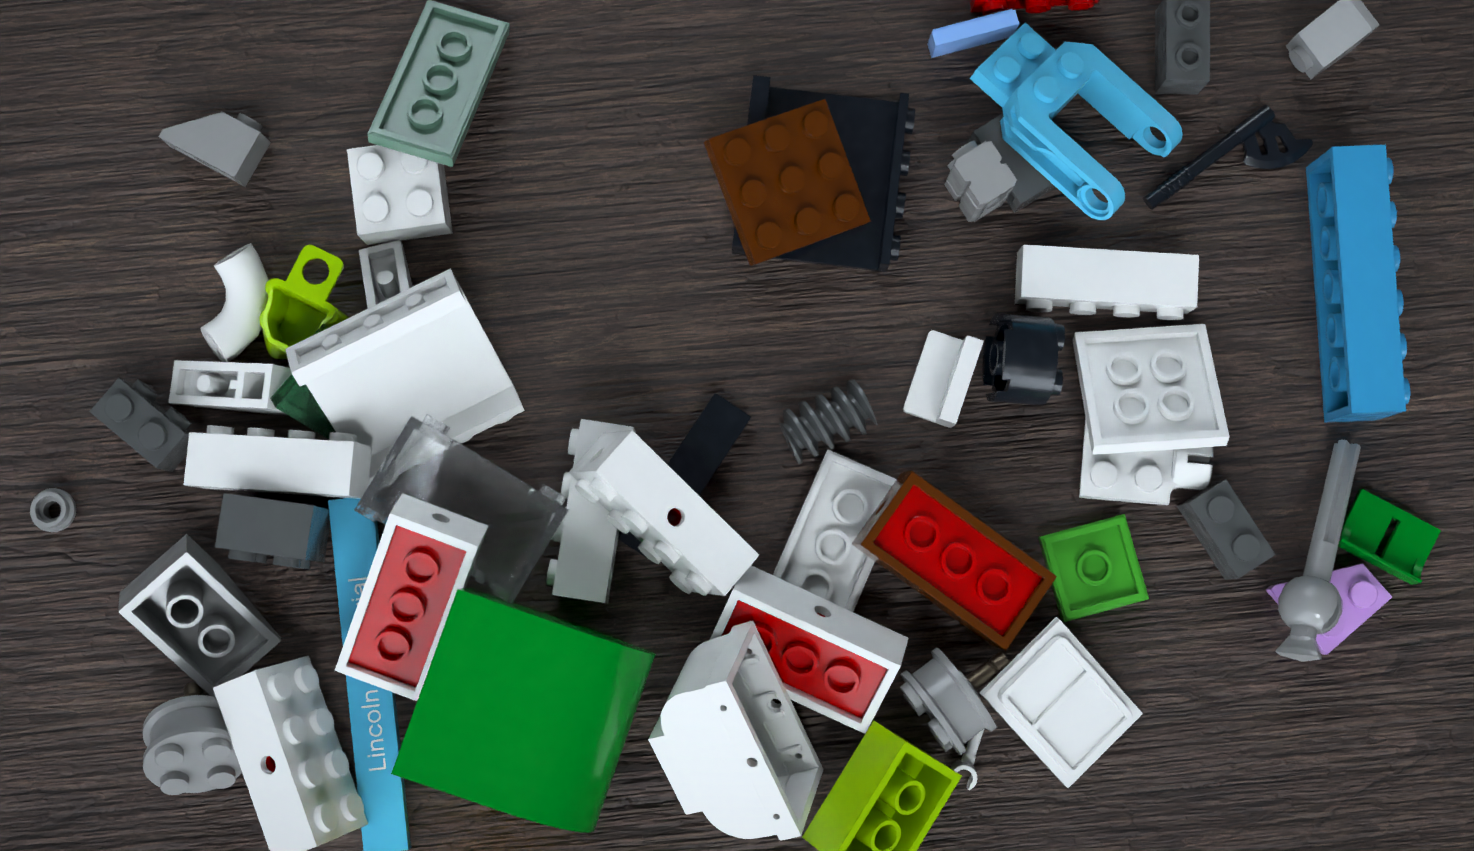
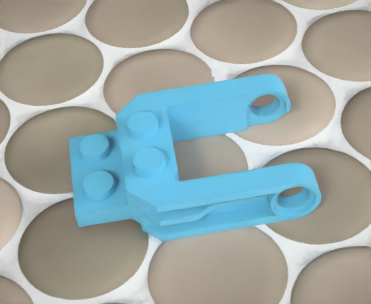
[970,23,1183,220]

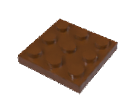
[704,99,871,266]

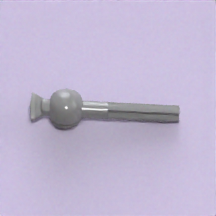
[1276,440,1361,662]

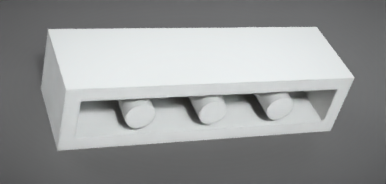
[1015,245,1199,320]
[546,419,636,603]
[184,425,372,499]

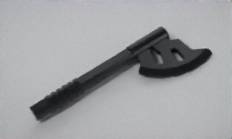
[1143,105,1313,210]

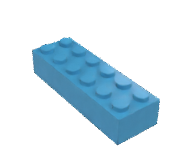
[1306,144,1410,423]

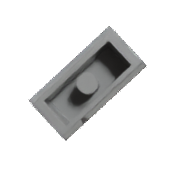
[944,140,1017,222]

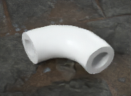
[200,243,269,362]

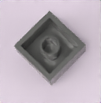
[215,493,330,570]

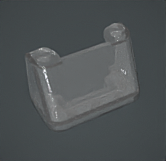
[354,414,569,604]

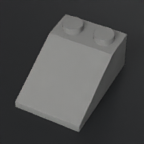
[118,534,281,697]

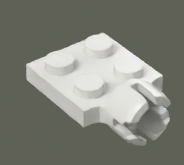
[1079,416,1213,506]

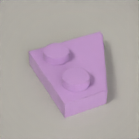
[1266,563,1392,655]

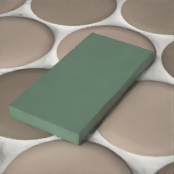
[367,0,510,167]

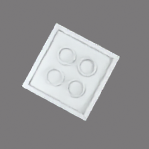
[1073,324,1230,455]

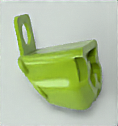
[259,245,349,359]

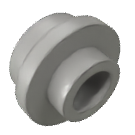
[30,488,76,532]

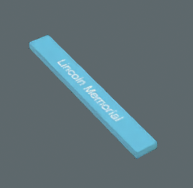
[328,495,411,851]

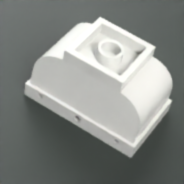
[648,621,824,841]

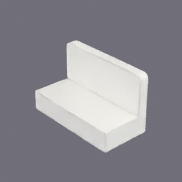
[903,330,984,428]

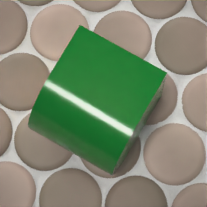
[391,588,656,833]

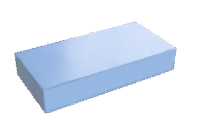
[927,9,1019,58]

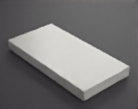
[773,449,897,612]

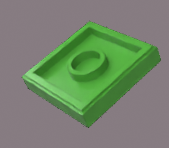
[1038,514,1149,622]

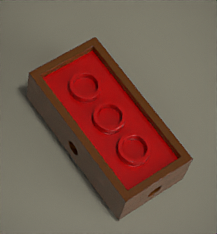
[852,471,1057,650]

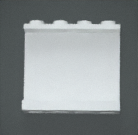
[285,268,525,487]

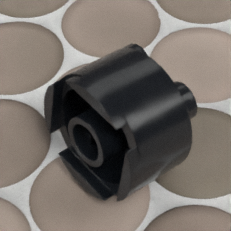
[982,313,1065,405]

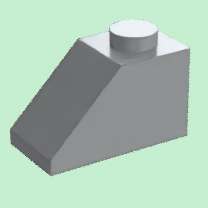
[1286,0,1379,80]
[158,112,271,187]

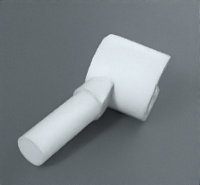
[950,729,984,790]

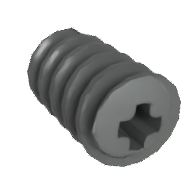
[778,379,878,464]

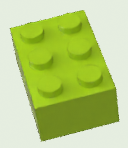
[802,721,962,851]

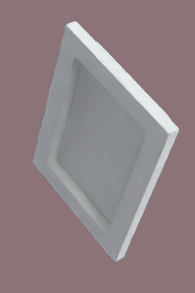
[979,617,1143,788]

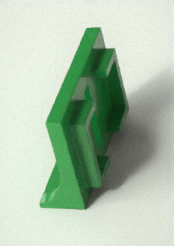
[1338,489,1441,585]

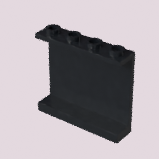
[732,75,915,272]

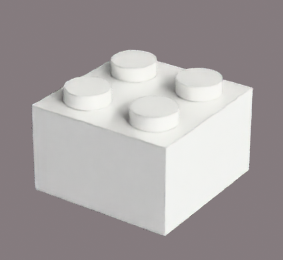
[347,145,453,245]

